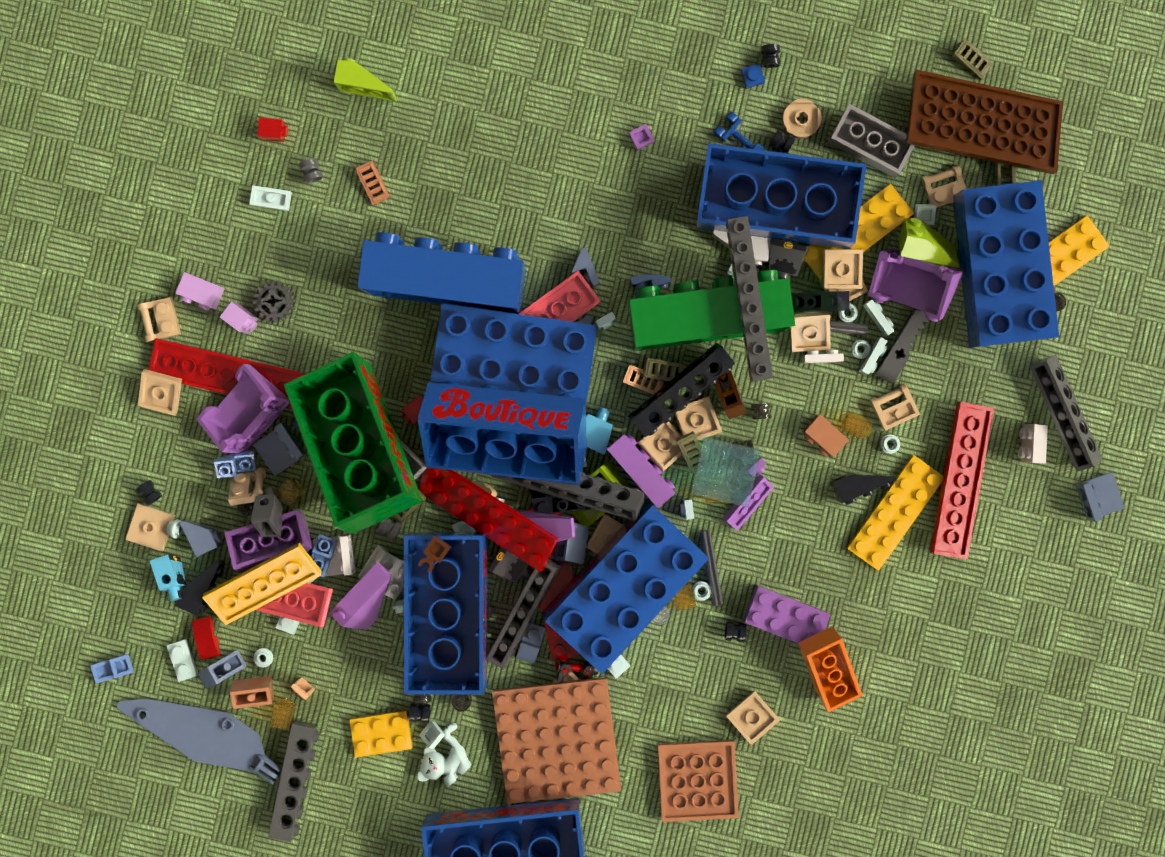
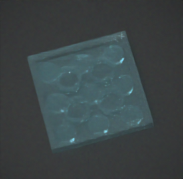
[691,437,762,507]

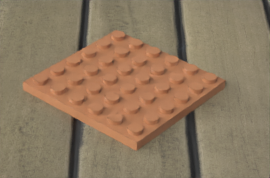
[492,677,621,804]

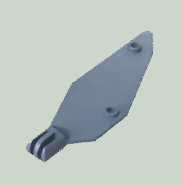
[117,699,282,785]

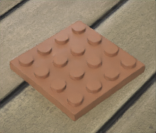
[658,740,739,822]

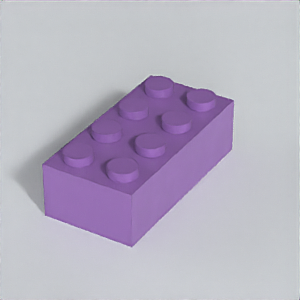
[607,434,675,508]
[225,509,313,573]
[742,584,831,643]

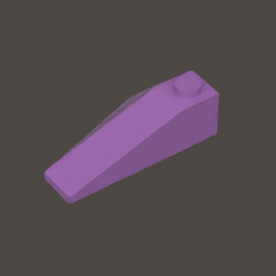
[516,509,575,542]
[329,562,392,630]

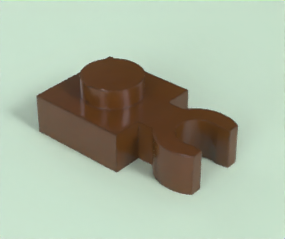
[418,535,452,573]

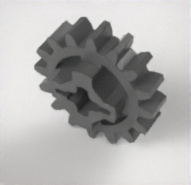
[253,281,296,323]

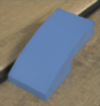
[90,654,134,684]

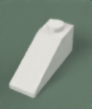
[712,230,771,266]

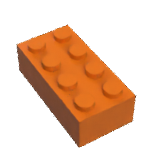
[798,626,863,713]

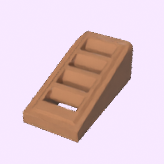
[355,161,391,206]

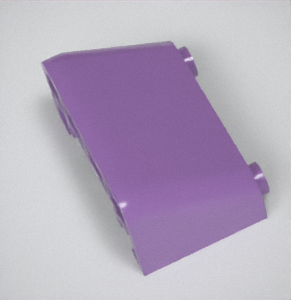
[868,249,963,322]
[196,364,289,453]

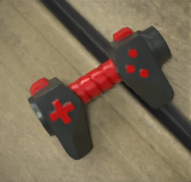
[555,658,599,683]

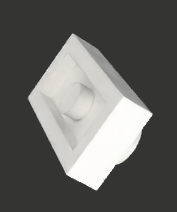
[802,350,844,363]

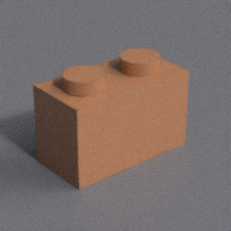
[802,414,849,457]
[230,676,274,709]

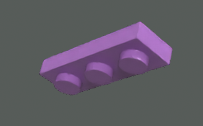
[723,475,774,531]

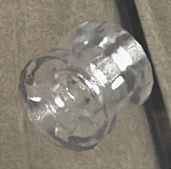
[652,606,669,624]

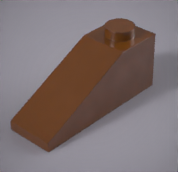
[709,362,747,420]

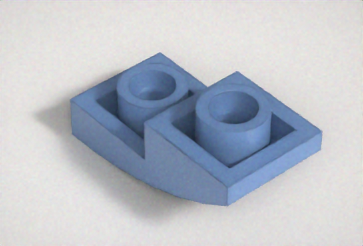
[630,274,672,290]
[214,451,257,478]
[311,534,337,578]

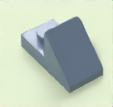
[571,247,600,287]
[516,622,546,664]

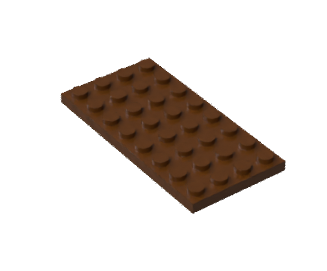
[906,70,1063,175]

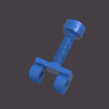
[713,111,764,150]

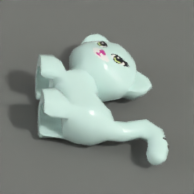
[417,723,471,787]

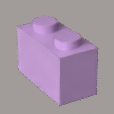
[176,272,225,311]
[220,302,259,334]

